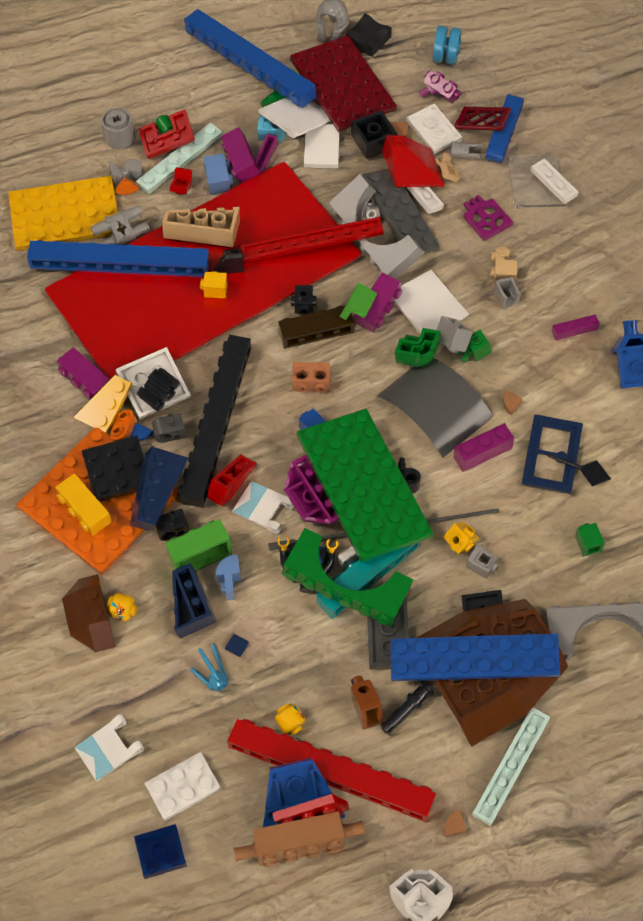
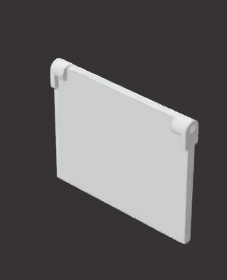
[258,98,331,138]
[394,270,469,334]

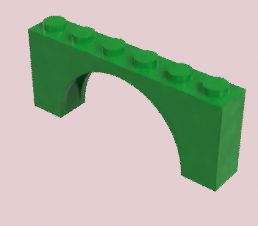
[282,528,414,627]

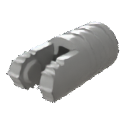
[450,142,482,160]

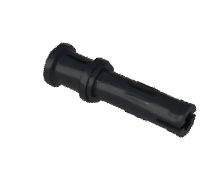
[380,681,434,735]

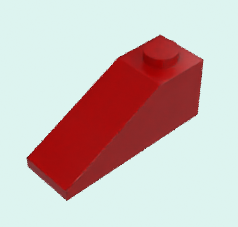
[207,454,256,506]

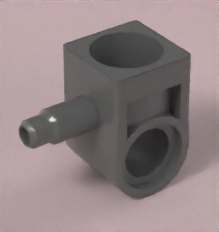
[152,413,186,443]

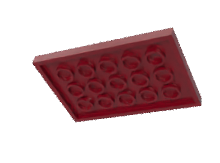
[290,35,397,132]

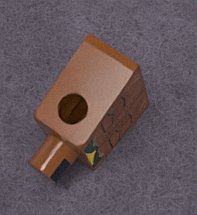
[351,675,383,730]

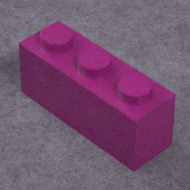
[221,127,260,183]
[354,272,402,333]
[57,347,110,400]
[453,423,514,472]

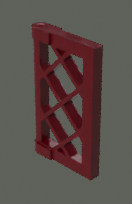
[454,106,511,131]

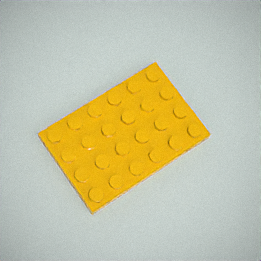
[8,176,121,251]

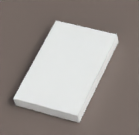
[406,104,463,155]
[304,124,340,168]

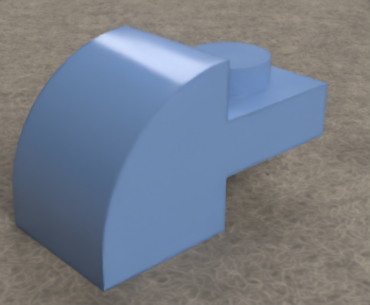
[216,554,241,601]

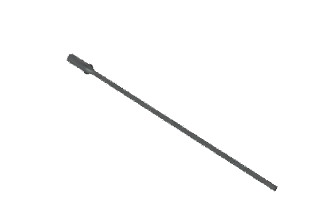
[268,508,499,551]

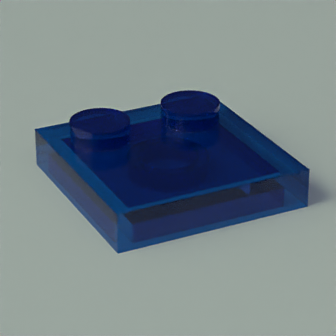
[134,824,187,879]

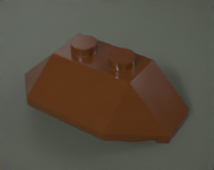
[62,574,115,652]

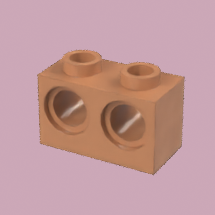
[292,362,330,393]

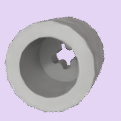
[101,108,135,149]

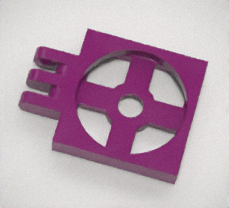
[463,195,513,241]

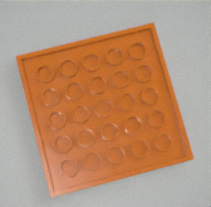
[16,427,178,575]

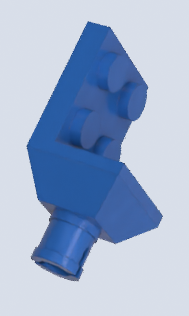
[611,320,643,389]

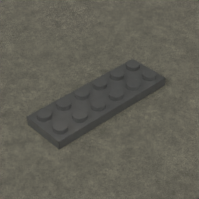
[362,169,440,254]

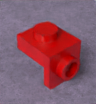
[170,167,192,195]

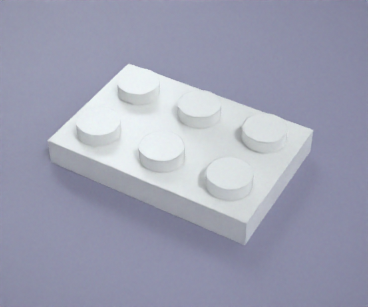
[144,752,221,822]

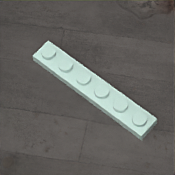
[136,123,223,195]
[472,708,550,826]

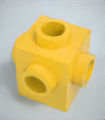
[443,522,479,554]

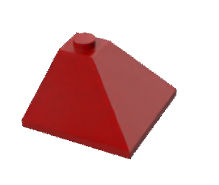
[382,135,445,187]

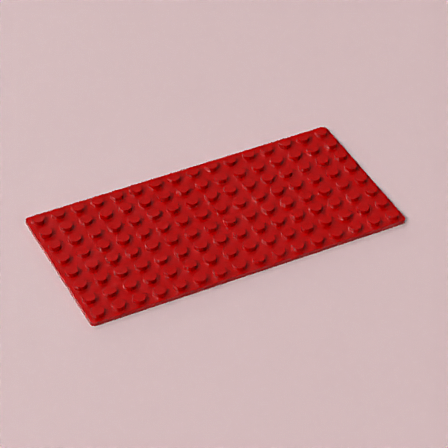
[45,162,361,380]

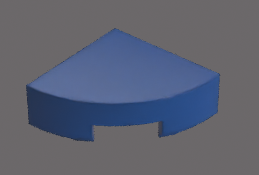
[130,423,153,441]

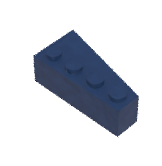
[129,447,188,531]

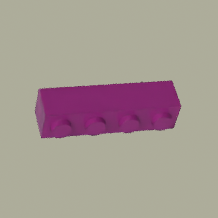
[551,314,600,340]

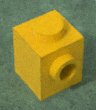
[200,271,228,298]

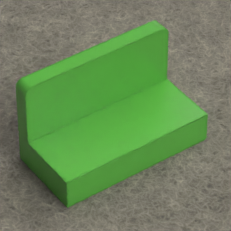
[340,282,377,320]

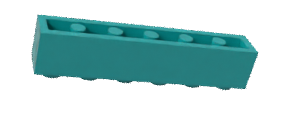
[316,542,420,619]

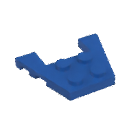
[263,758,345,827]

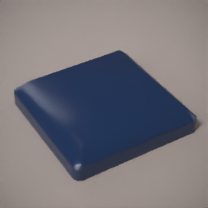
[225,634,249,657]

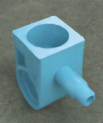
[258,116,286,141]

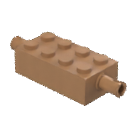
[234,812,365,868]

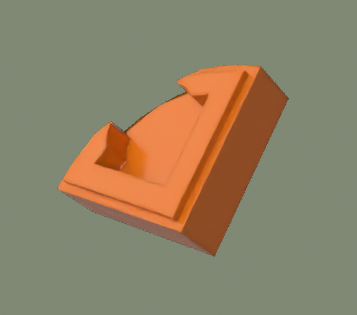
[115,177,139,195]

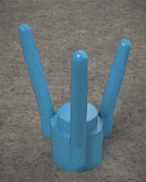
[190,643,229,692]

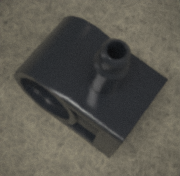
[398,457,421,494]
[155,508,189,541]

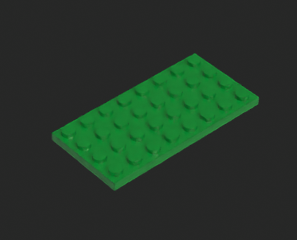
[296,408,434,563]

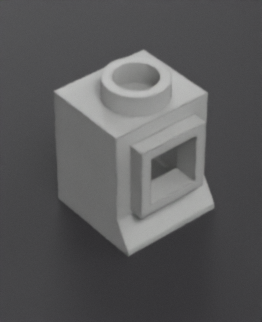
[494,277,521,309]
[466,544,499,579]

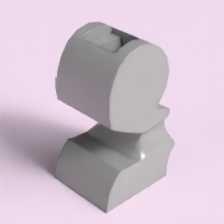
[109,159,143,186]

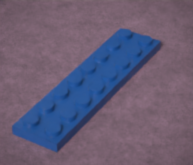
[391,634,560,681]

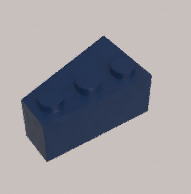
[172,563,217,639]

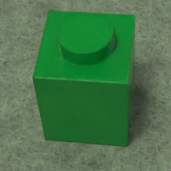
[575,523,605,557]

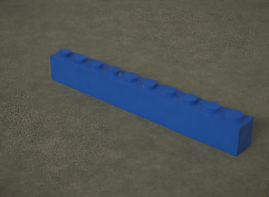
[184,9,316,108]
[27,240,210,277]

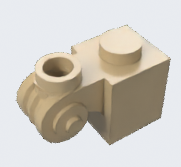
[490,246,517,284]

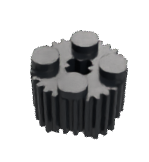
[136,368,181,412]

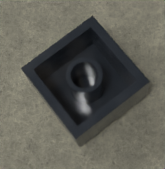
[351,110,397,159]

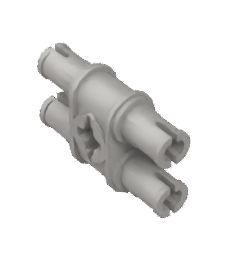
[90,205,150,245]

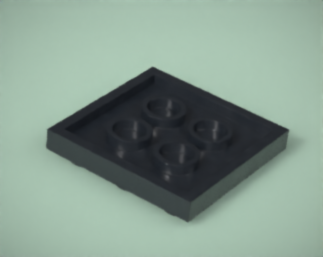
[81,435,144,502]

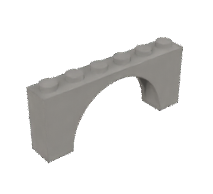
[329,174,425,279]
[544,602,643,661]

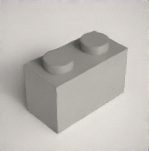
[437,316,473,353]

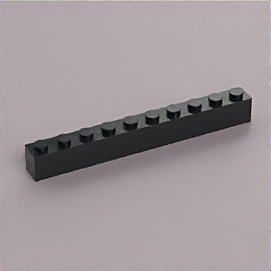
[178,334,251,508]

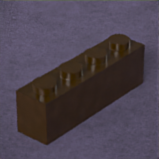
[278,306,355,349]

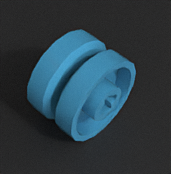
[433,25,461,65]

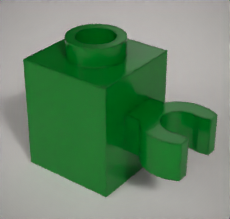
[457,329,492,363]

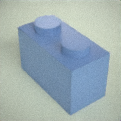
[203,153,233,195]

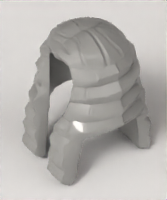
[316,0,349,42]

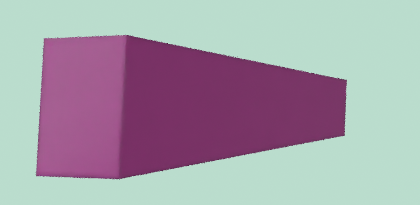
[255,134,279,175]

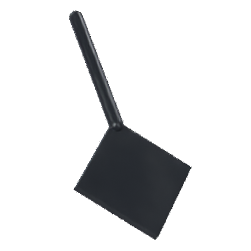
[547,453,611,487]

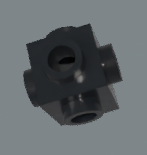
[291,285,317,314]

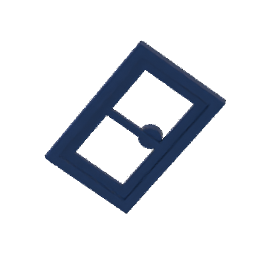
[521,414,583,494]

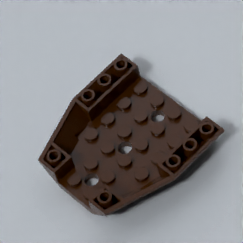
[417,599,569,747]

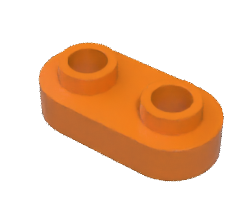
[110,409,137,441]

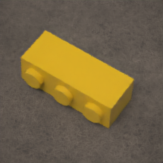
[56,473,112,535]

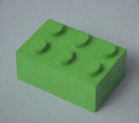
[165,519,232,571]

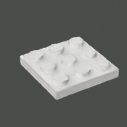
[116,347,191,420]

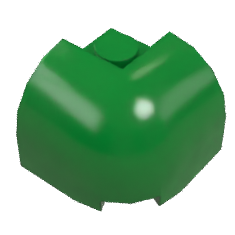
[395,328,441,367]

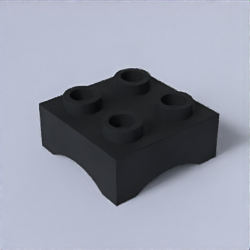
[346,13,392,57]

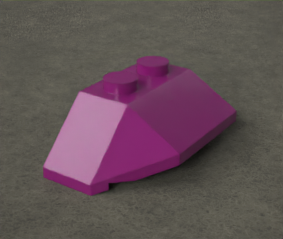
[284,455,339,524]

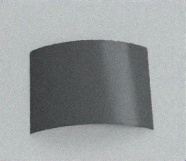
[377,358,493,458]

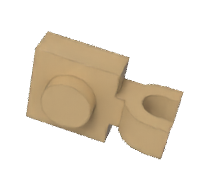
[435,152,461,183]

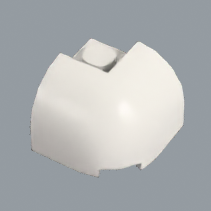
[389,869,453,921]

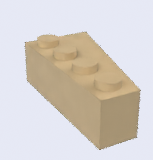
[162,207,240,247]

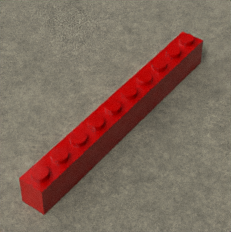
[227,719,436,822]

